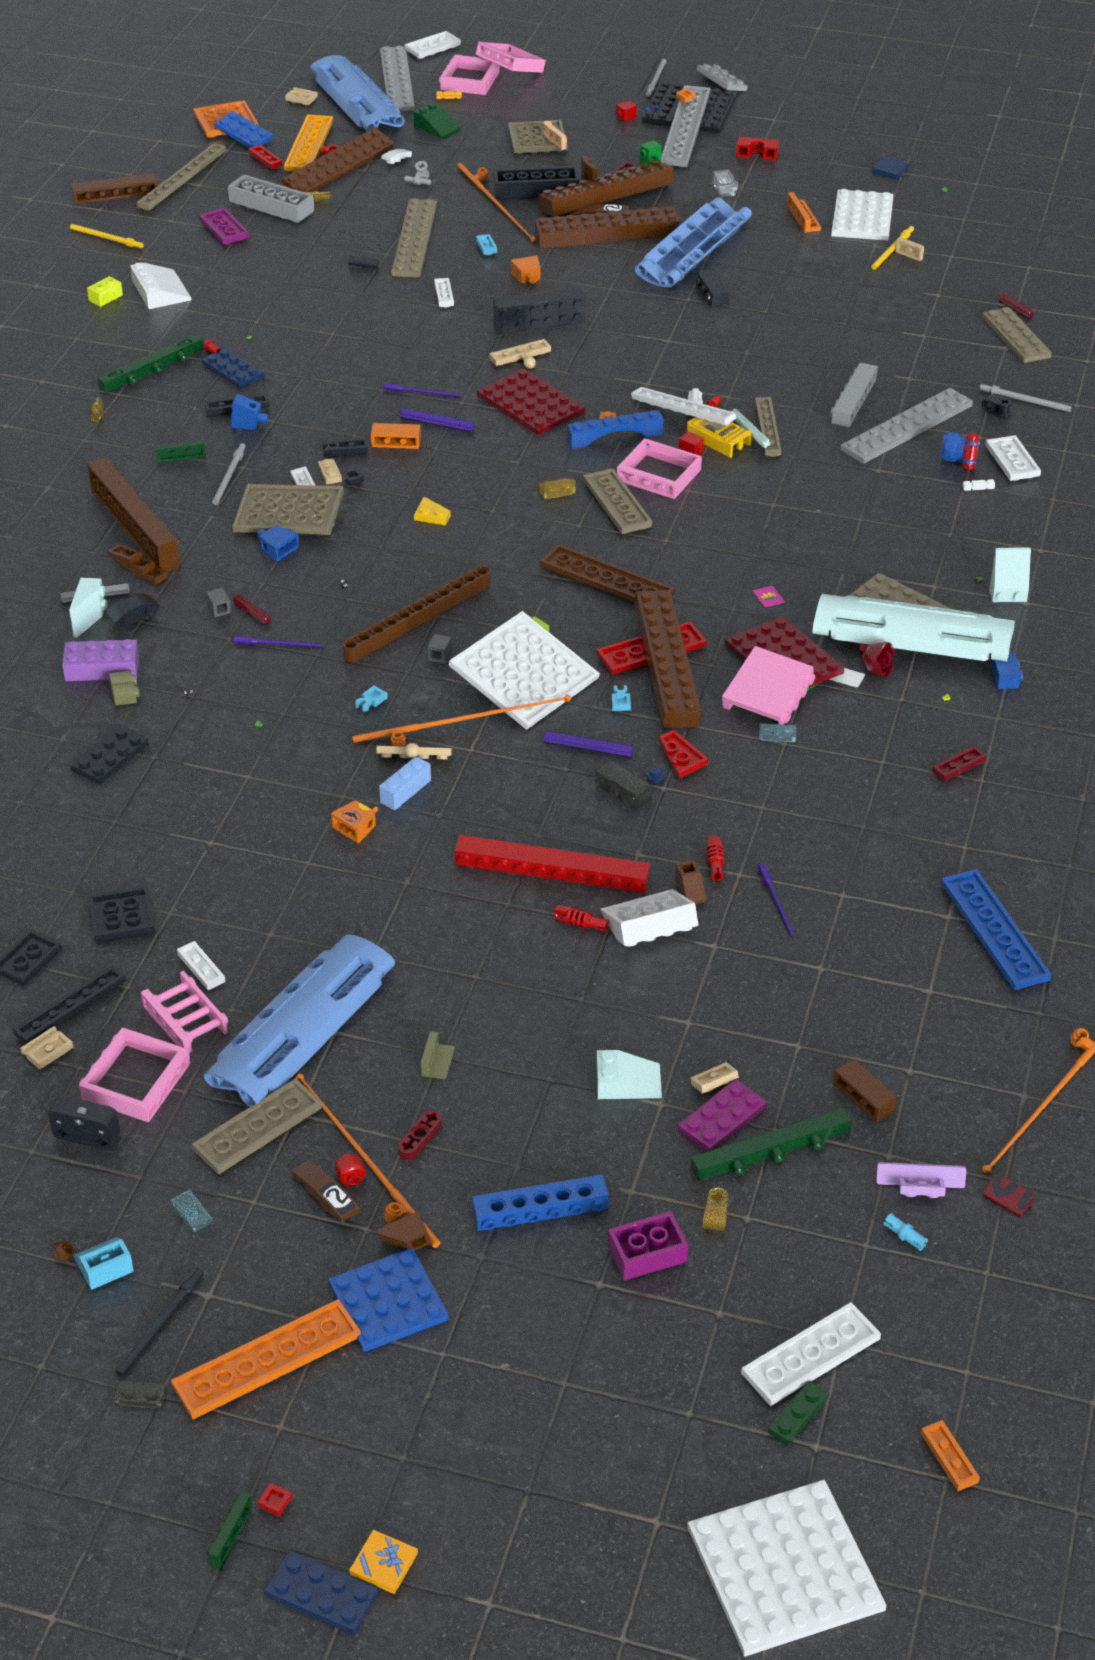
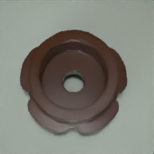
[53,1240,74,1262]

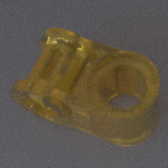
[702,1188,728,1232]

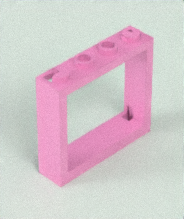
[476,42,546,73]
[439,55,500,95]
[617,438,702,499]
[79,1027,191,1122]

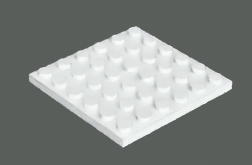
[449,611,600,730]
[687,1480,887,1657]

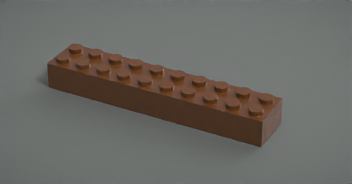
[538,160,674,217]
[535,206,680,249]
[87,457,180,572]
[634,590,701,729]

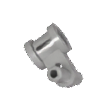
[404,161,432,185]

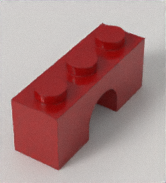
[736,137,779,160]

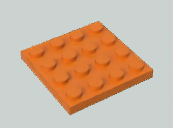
[193,100,259,138]

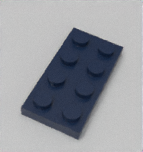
[202,348,264,389]
[264,1550,378,1635]

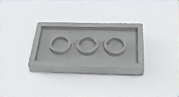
[696,64,748,91]

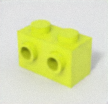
[87,276,123,307]

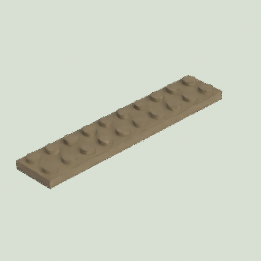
[392,198,437,277]

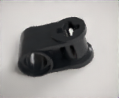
[981,393,1012,419]

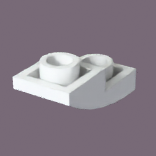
[381,149,412,164]

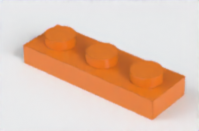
[921,1420,980,1491]

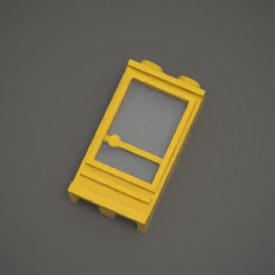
[687,417,752,458]

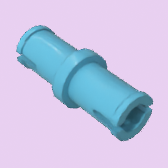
[883,1213,928,1251]

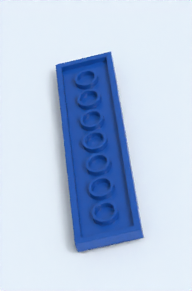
[941,869,1052,990]

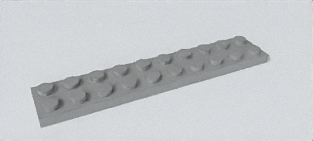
[380,46,415,111]
[661,85,710,167]
[840,388,973,464]

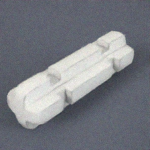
[962,479,995,491]

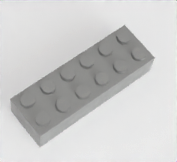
[228,175,314,223]

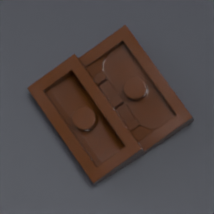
[581,155,597,180]

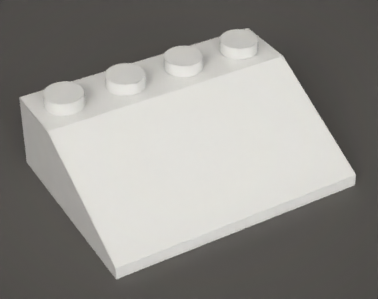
[130,263,191,309]
[600,889,698,947]

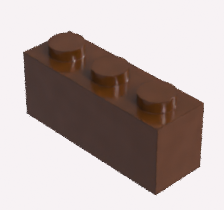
[833,1059,897,1123]

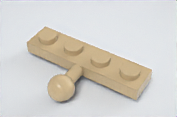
[489,339,551,369]
[377,743,452,759]

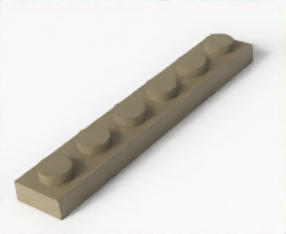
[755,397,781,457]

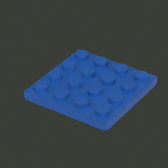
[328,1249,449,1353]

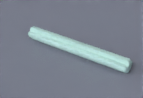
[730,409,770,448]

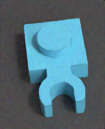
[612,685,631,711]
[355,686,387,712]

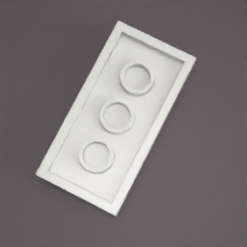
[405,31,461,59]
[985,435,1041,481]

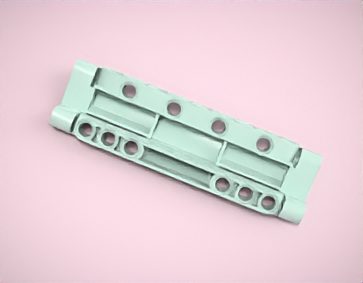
[813,594,1015,662]

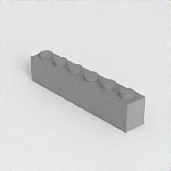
[830,362,878,427]

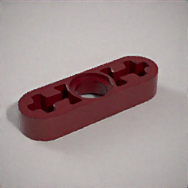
[398,1110,442,1160]

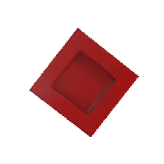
[258,1483,292,1517]

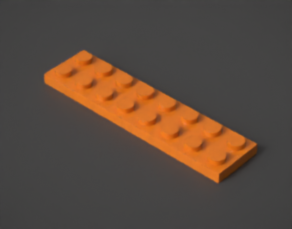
[171,1299,361,1420]

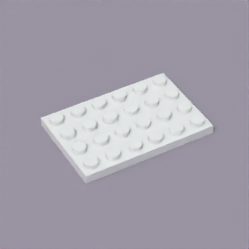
[831,189,893,241]

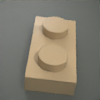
[895,237,924,261]
[318,459,342,485]
[691,1062,738,1093]

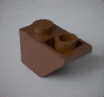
[675,859,706,905]
[377,1211,432,1251]

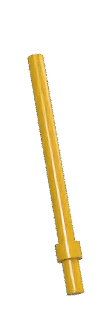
[70,224,143,248]
[871,226,914,270]

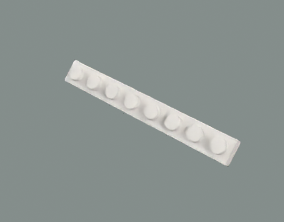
[631,387,736,425]

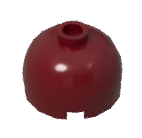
[862,641,895,677]

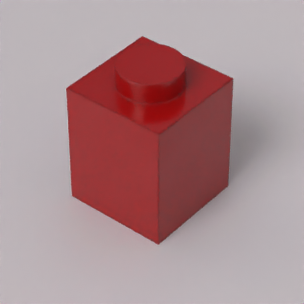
[616,101,637,122]
[679,431,705,455]

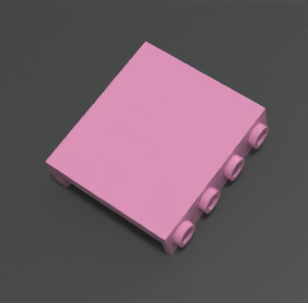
[722,646,815,729]

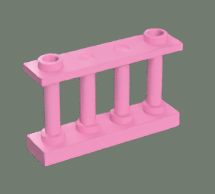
[141,971,229,1053]

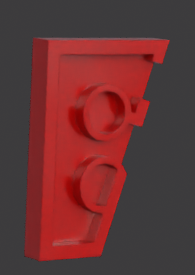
[659,730,708,779]

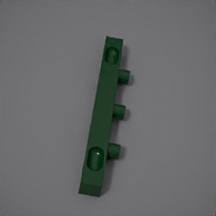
[97,334,203,393]
[691,1108,852,1181]

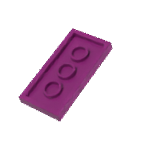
[199,208,249,244]
[678,1079,767,1152]

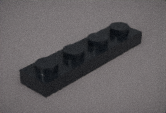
[205,394,270,415]

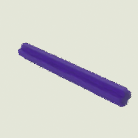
[400,408,474,431]
[543,731,633,757]

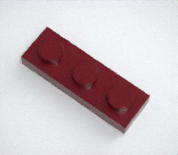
[932,745,987,782]

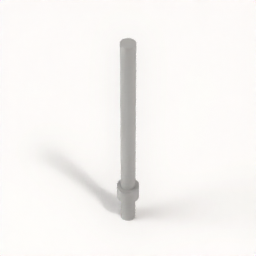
[646,59,666,97]
[980,384,1072,412]
[212,443,246,505]

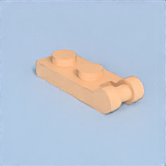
[544,121,567,150]

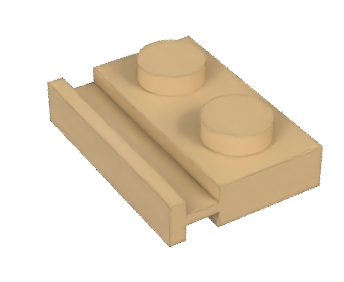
[285,87,318,105]
[20,1026,74,1070]

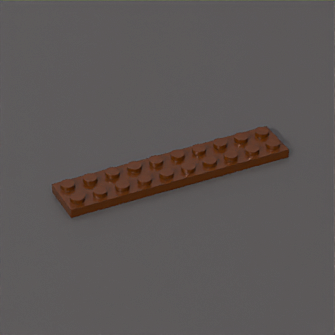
[281,127,394,194]

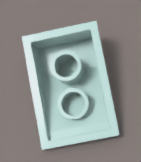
[989,548,1031,602]
[69,578,107,637]
[596,1050,662,1099]

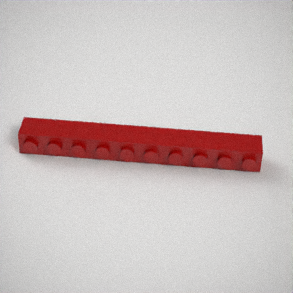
[455,835,650,893]

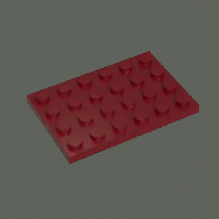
[477,369,585,435]
[725,616,844,688]

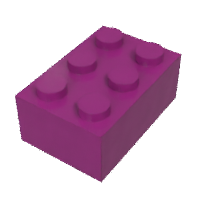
[608,1211,688,1280]

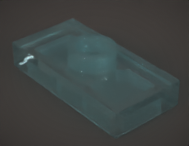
[759,723,797,742]
[170,1189,213,1233]

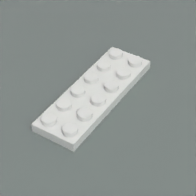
[741,1302,881,1406]

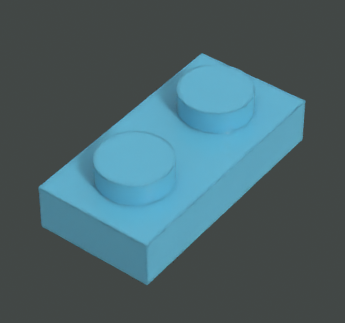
[476,234,497,255]

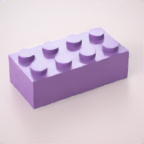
[62,639,139,681]

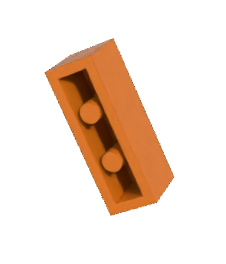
[371,423,421,449]

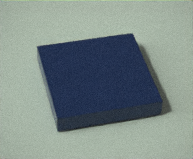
[872,157,909,179]

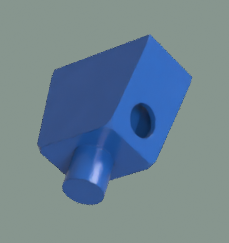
[230,394,269,430]
[257,526,299,561]

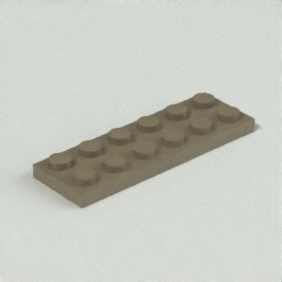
[982,307,1052,363]
[583,468,652,534]
[192,1078,322,1175]

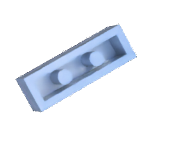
[379,757,431,810]

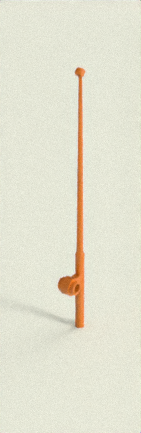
[457,163,536,242]
[352,694,571,747]
[982,1028,1095,1174]
[295,1073,441,1248]

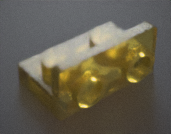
[538,478,575,500]

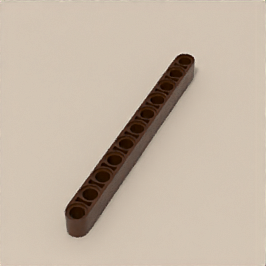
[343,566,490,662]

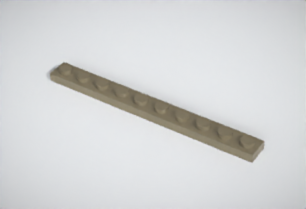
[137,143,226,210]

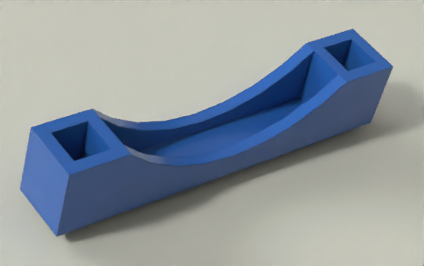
[567,410,663,449]

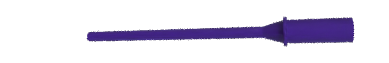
[383,383,460,397]
[233,636,321,647]
[758,863,794,936]

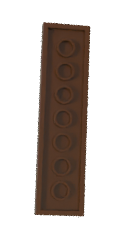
[540,544,674,603]

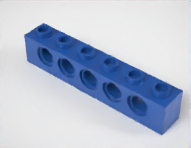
[472,1174,609,1231]

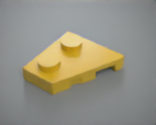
[414,497,451,525]

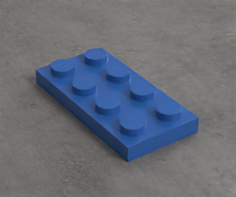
[215,111,273,148]

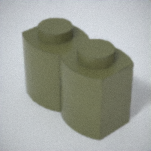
[109,670,140,706]

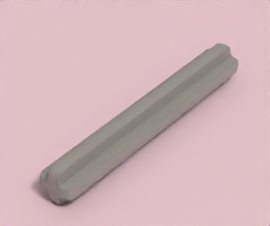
[61,583,130,603]

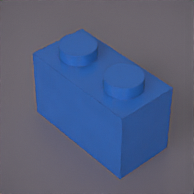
[991,652,1023,689]

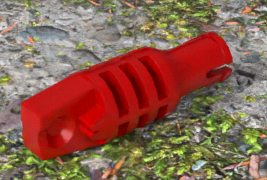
[706,836,724,881]
[554,905,609,932]

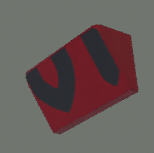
[983,1173,1034,1217]

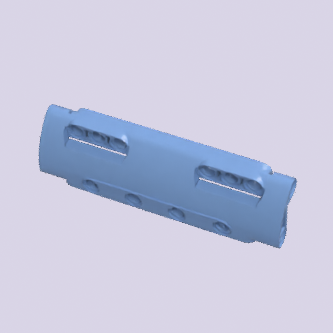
[310,55,405,131]
[635,197,752,287]
[204,934,395,1107]

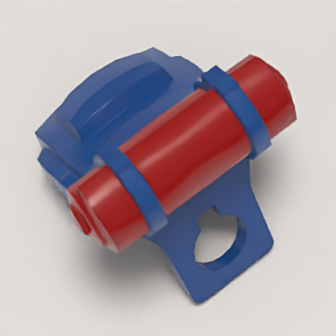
[941,432,980,470]

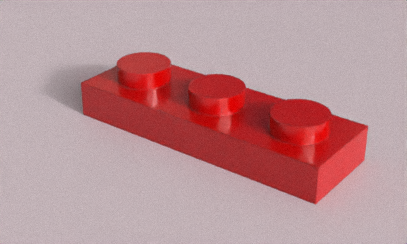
[248,145,282,169]

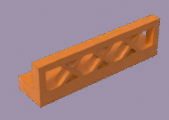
[787,192,821,233]

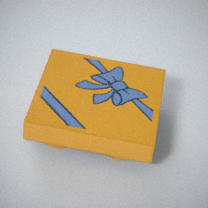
[349,1530,418,1594]

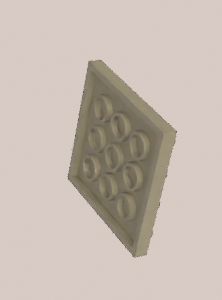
[508,120,568,154]

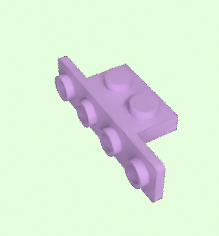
[876,1162,966,1198]

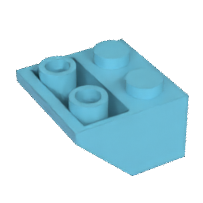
[73,1237,134,1290]

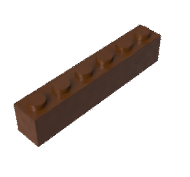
[71,173,158,204]

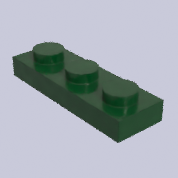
[156,440,206,463]
[768,1381,829,1446]
[207,1492,252,1570]

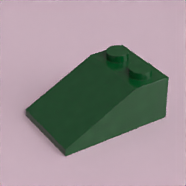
[413,102,461,139]

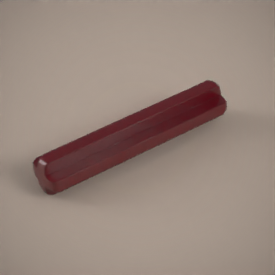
[999,293,1034,318]
[233,594,271,625]

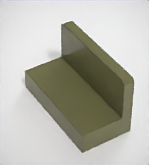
[421,1031,455,1080]

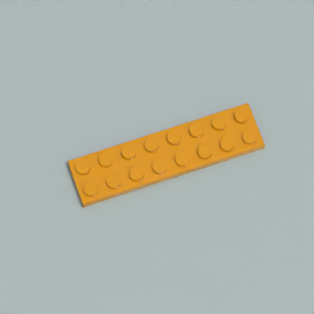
[284,115,333,172]

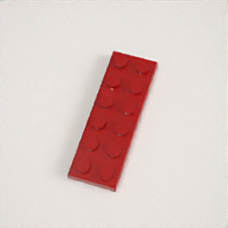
[596,621,707,675]

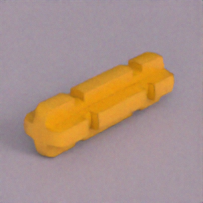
[436,91,462,99]

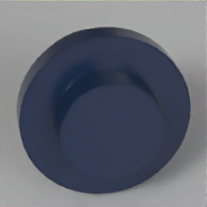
[646,767,665,784]

